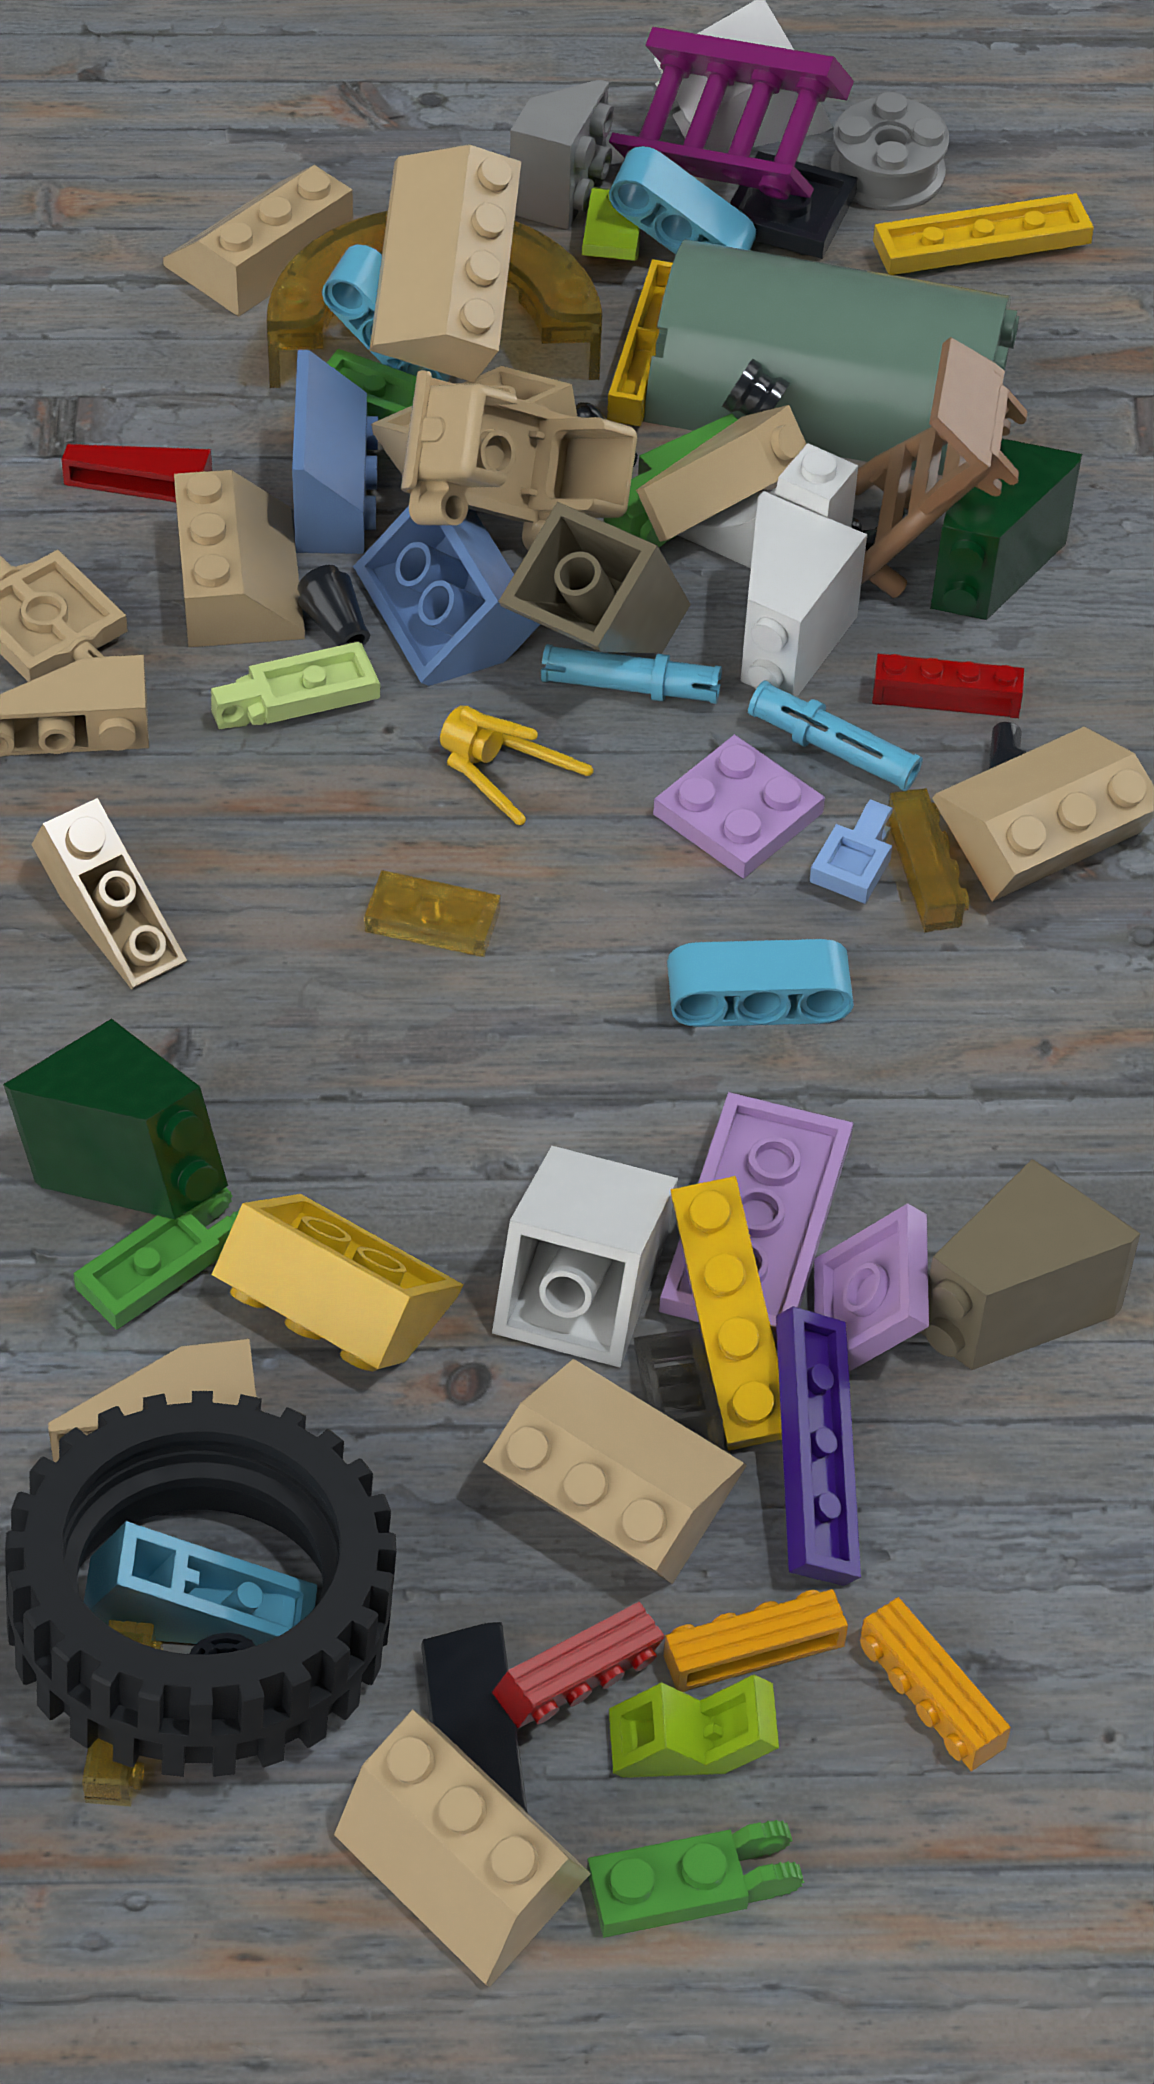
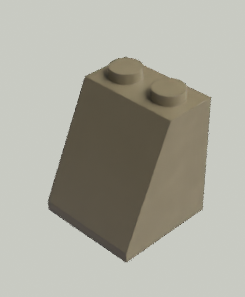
[498,502,691,654]
[920,1159,1140,1370]

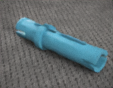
[541,644,722,704]
[748,680,923,791]

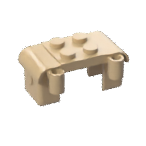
[401,370,637,550]

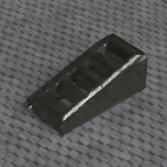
[634,1328,724,1450]

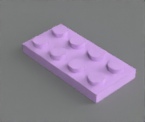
[659,1092,853,1342]

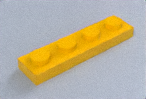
[873,193,1094,275]
[670,1176,782,1451]

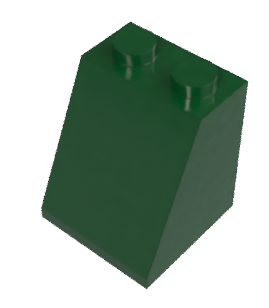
[930,438,1082,620]
[3,1018,228,1220]

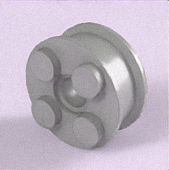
[830,92,949,211]

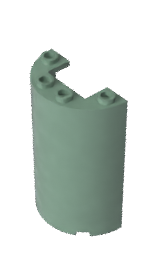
[644,239,1020,475]

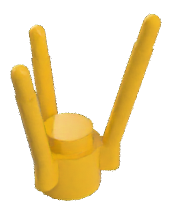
[440,705,593,825]

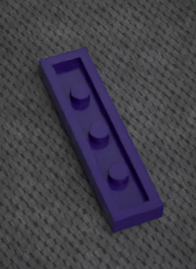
[776,1306,861,1586]

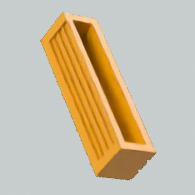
[663,1589,848,1692]
[860,1597,1011,1771]

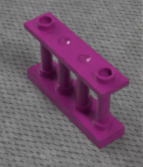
[609,26,854,200]

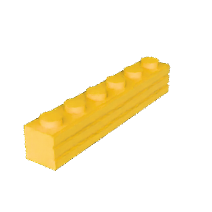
[607,259,673,427]

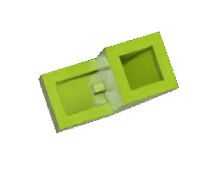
[582,187,641,261]
[609,1674,779,1778]

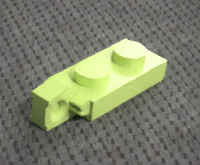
[211,642,380,729]

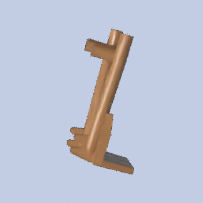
[855,337,1028,598]

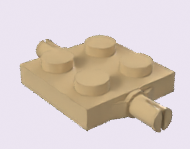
[0,550,128,682]

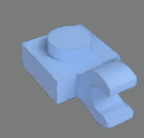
[810,799,893,904]

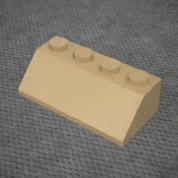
[369,145,521,383]

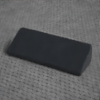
[421,1622,527,1812]

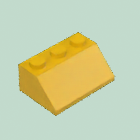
[211,1194,464,1372]

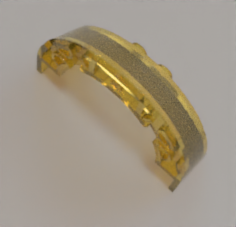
[267,211,602,388]

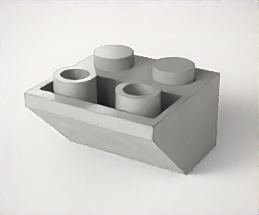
[510,79,614,230]

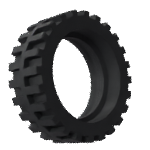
[5,1391,397,1777]

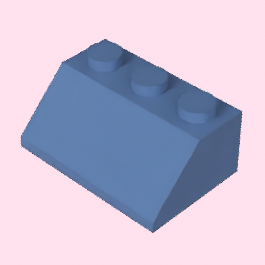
[292,350,378,554]
[353,506,541,686]

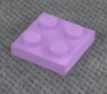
[653,734,825,879]
[814,1203,929,1372]

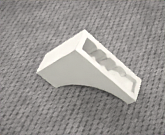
[678,443,858,568]

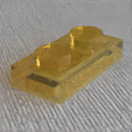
[364,870,501,957]

